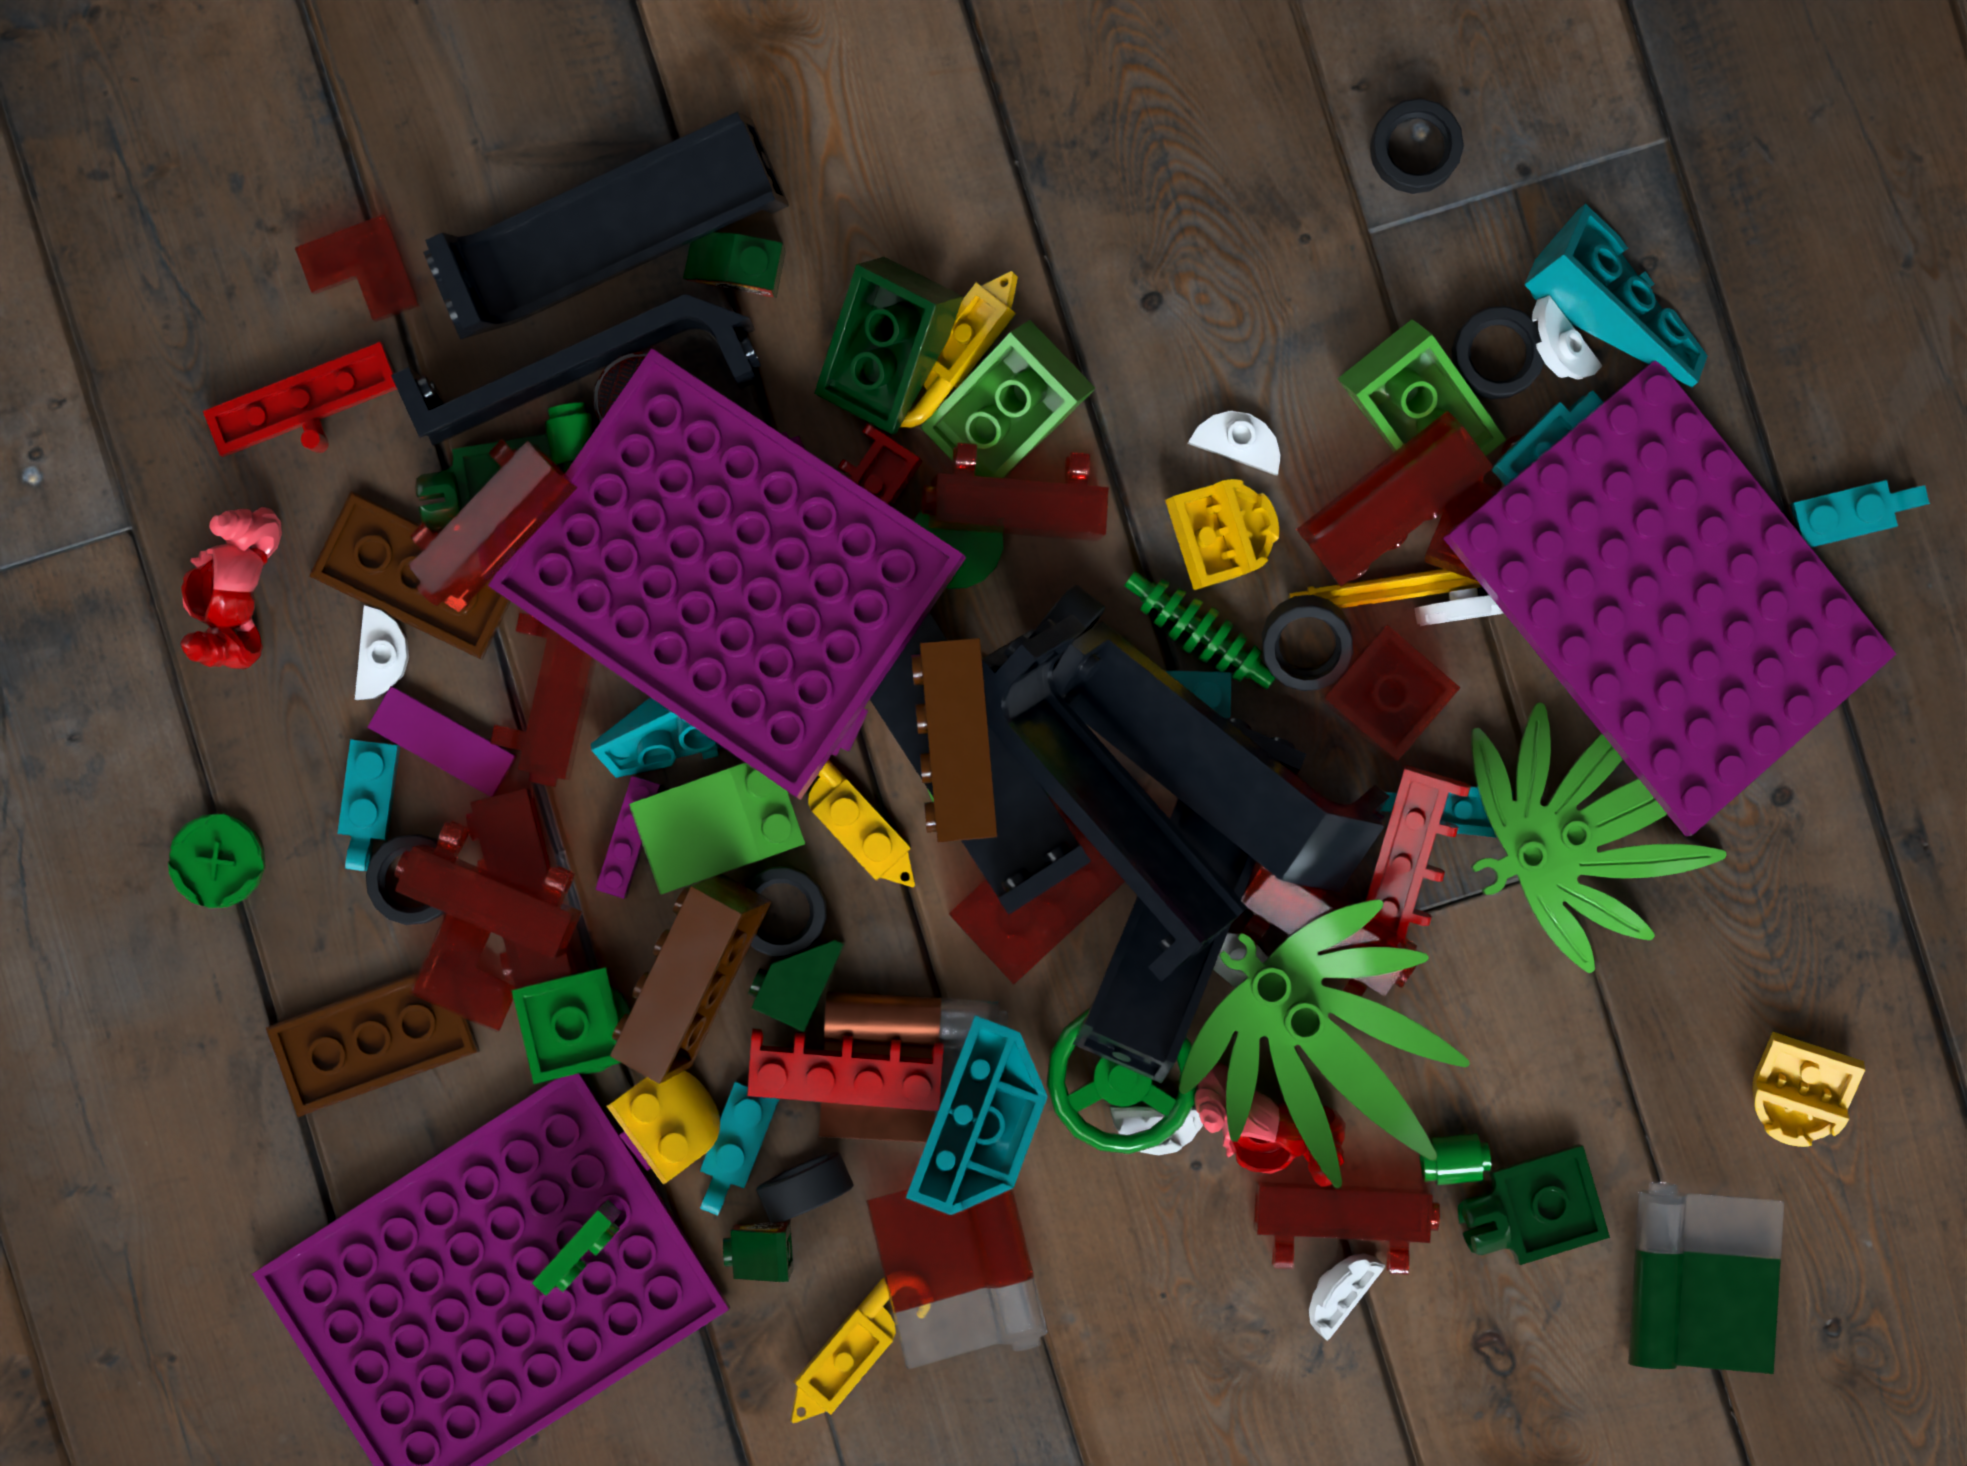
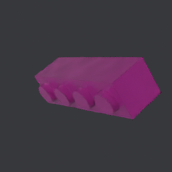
[595,776,663,899]

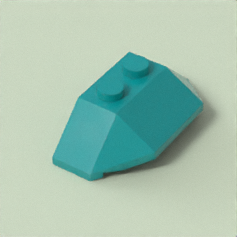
[906,1015,1048,1215]

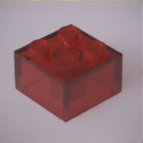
[1319,625,1460,762]

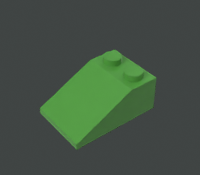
[1337,319,1506,499]
[920,320,1096,496]
[629,763,805,895]

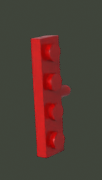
[203,342,397,457]

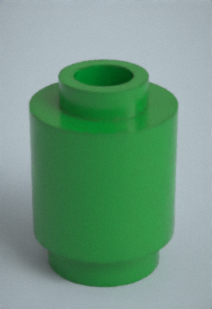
[545,403,595,474]
[1419,1133,1491,1186]

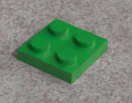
[511,967,621,1084]
[532,1200,622,1296]

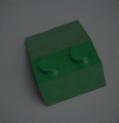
[814,257,963,434]

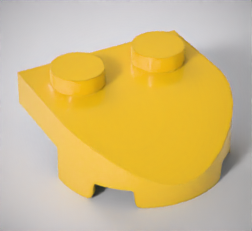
[1165,479,1279,590]
[1752,1032,1865,1147]
[607,1071,720,1184]

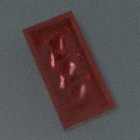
[948,809,1125,985]

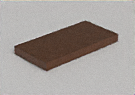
[309,491,511,660]
[266,962,479,1117]

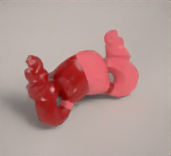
[180,507,282,670]
[1195,1062,1346,1187]

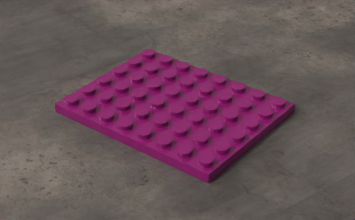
[488,348,966,800]
[1443,361,1896,836]
[252,1073,730,1466]

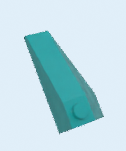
[1524,203,1708,387]
[591,697,724,778]

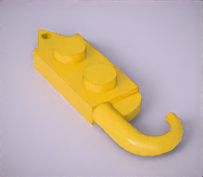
[900,271,1018,428]
[808,759,915,887]
[790,1270,931,1423]

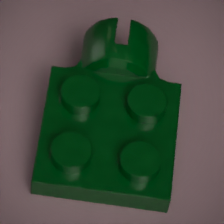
[415,434,556,545]
[1458,1144,1610,1265]

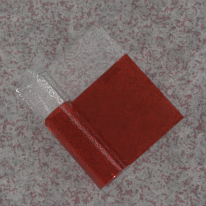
[866,1189,1048,1369]

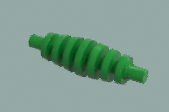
[1124,571,1275,690]

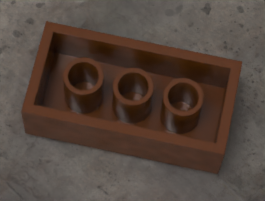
[911,638,997,842]
[610,874,771,1084]

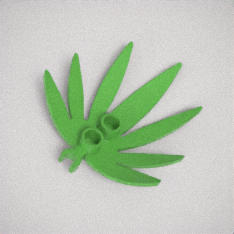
[1470,702,1726,973]
[1179,899,1470,1188]

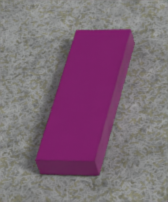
[367,686,517,798]

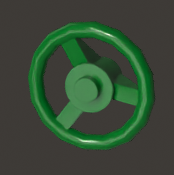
[1046,1008,1198,1154]

